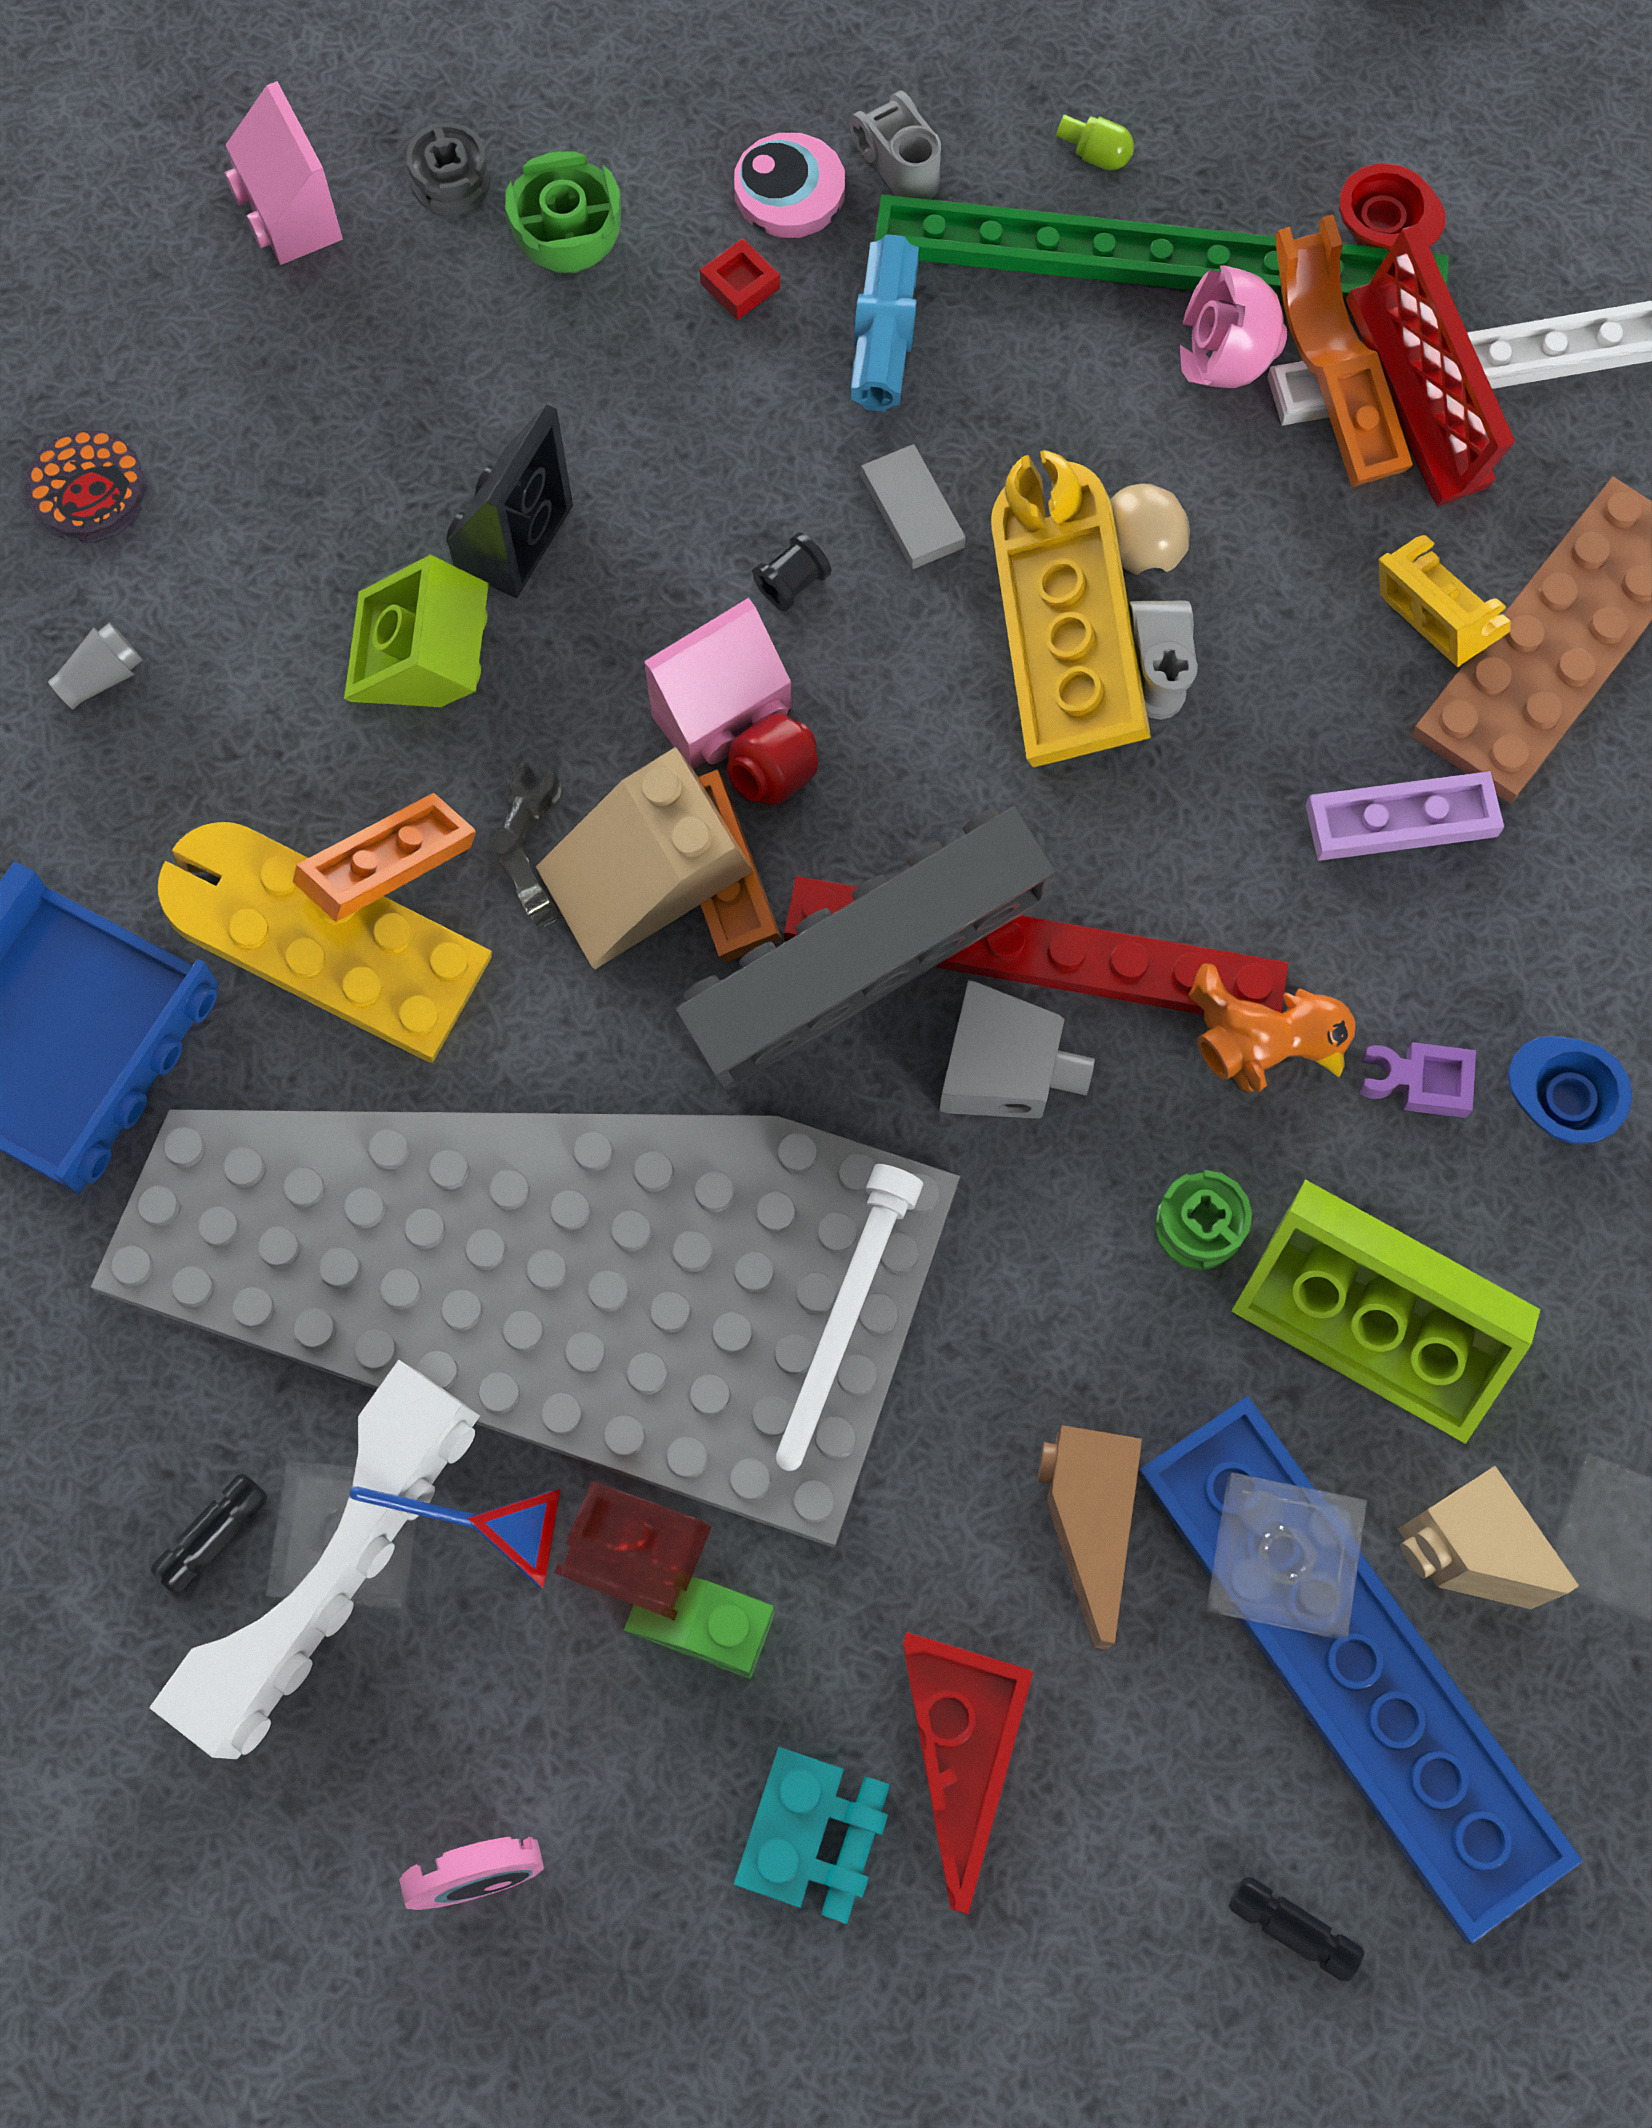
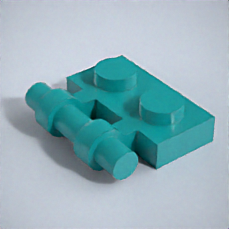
[733,1746,890,1924]

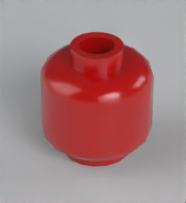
[727,713,818,805]

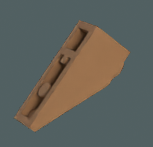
[1037,1425,1142,1650]

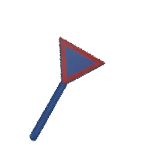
[349,1486,561,1589]

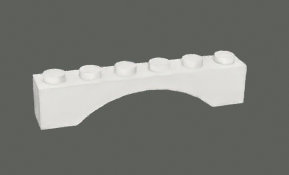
[149,1360,480,1759]

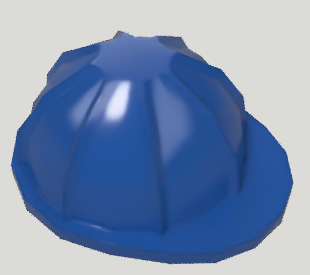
[1508,1036,1632,1145]

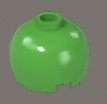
[505,152,621,273]

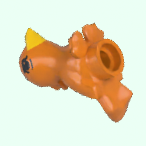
[1189,963,1356,1093]

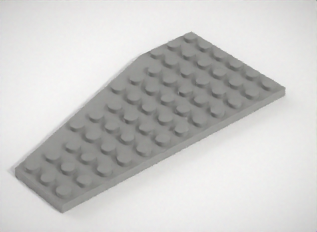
[91,1110,960,1548]

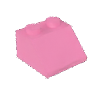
[224,81,343,265]
[644,598,792,769]

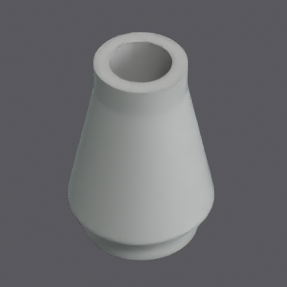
[48,622,143,709]

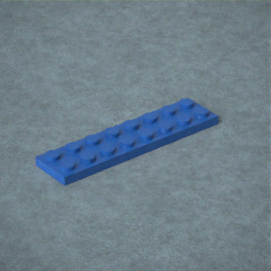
[1137,1396,1583,1944]

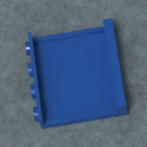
[0,861,219,1195]

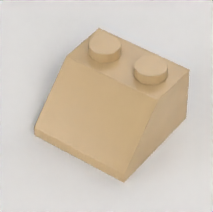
[1398,1466,1579,1609]

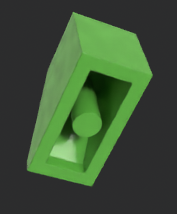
[624,1566,775,1680]

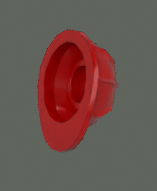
[1339,163,1446,250]

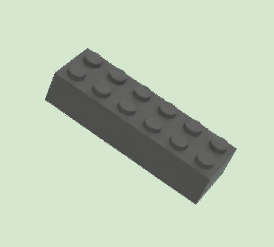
[675,805,1056,1091]

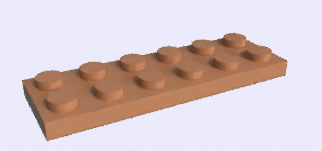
[1410,477,1652,804]

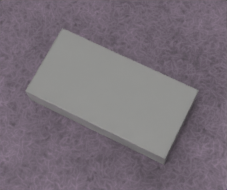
[861,444,966,570]

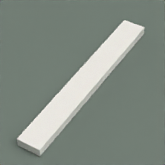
[1267,301,1652,426]

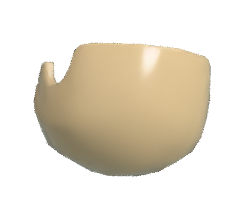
[1110,484,1190,575]

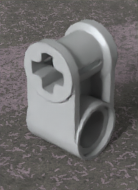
[849,90,941,199]
[1128,601,1198,720]

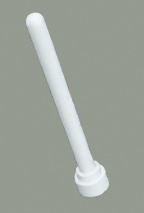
[776,1164,923,1471]

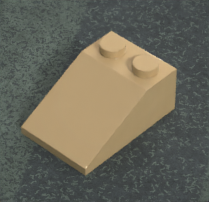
[536,747,754,970]

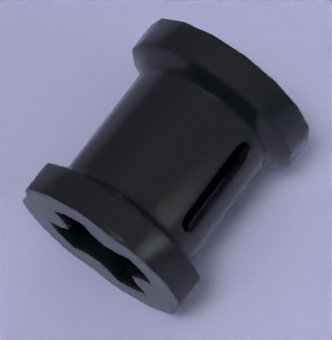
[752,532,832,612]

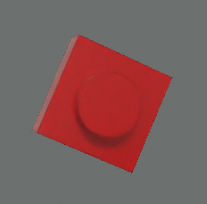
[699,238,780,320]

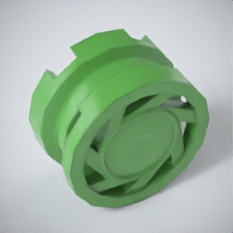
[1154,1170,1252,1270]

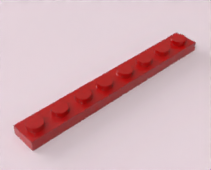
[784,876,1289,1015]

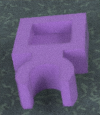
[1359,1042,1476,1118]

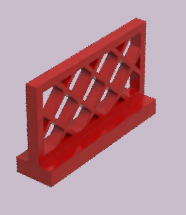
[1345,223,1515,506]

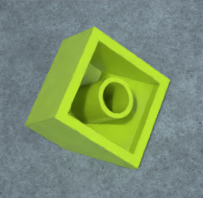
[344,554,489,707]

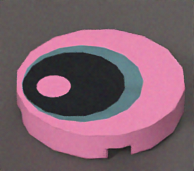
[734,133,845,238]
[399,1837,544,1910]

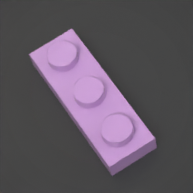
[1305,771,1504,861]

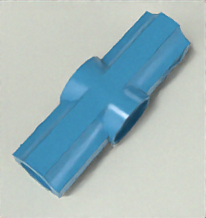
[850,235,919,412]

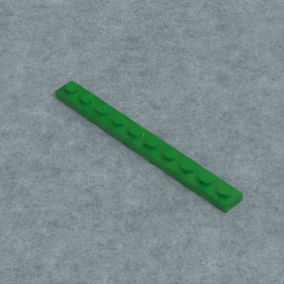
[875,194,1449,307]

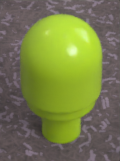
[1056,115,1134,171]

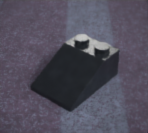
[446,404,573,598]

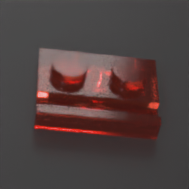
[554,1481,712,1621]

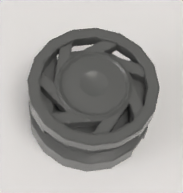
[406,122,490,216]

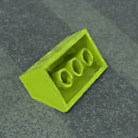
[1231,1179,1541,1444]

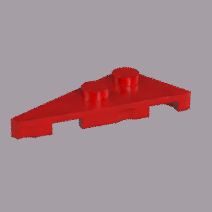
[903,1632,1034,1914]

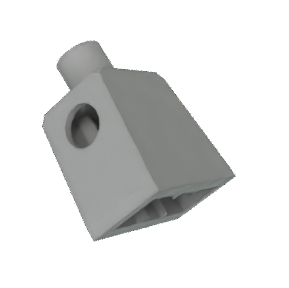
[939,980,1095,1119]

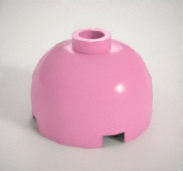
[1180,266,1287,388]

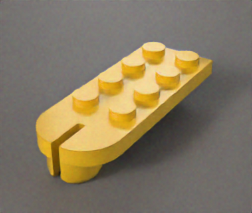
[991,450,1151,768]
[158,822,492,1064]

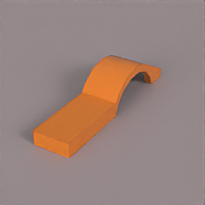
[1275,214,1413,487]

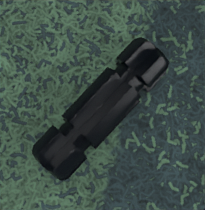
[151,1474,267,1593]
[1229,1877,1365,1981]

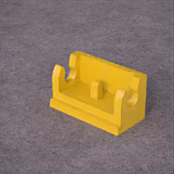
[1379,535,1511,667]

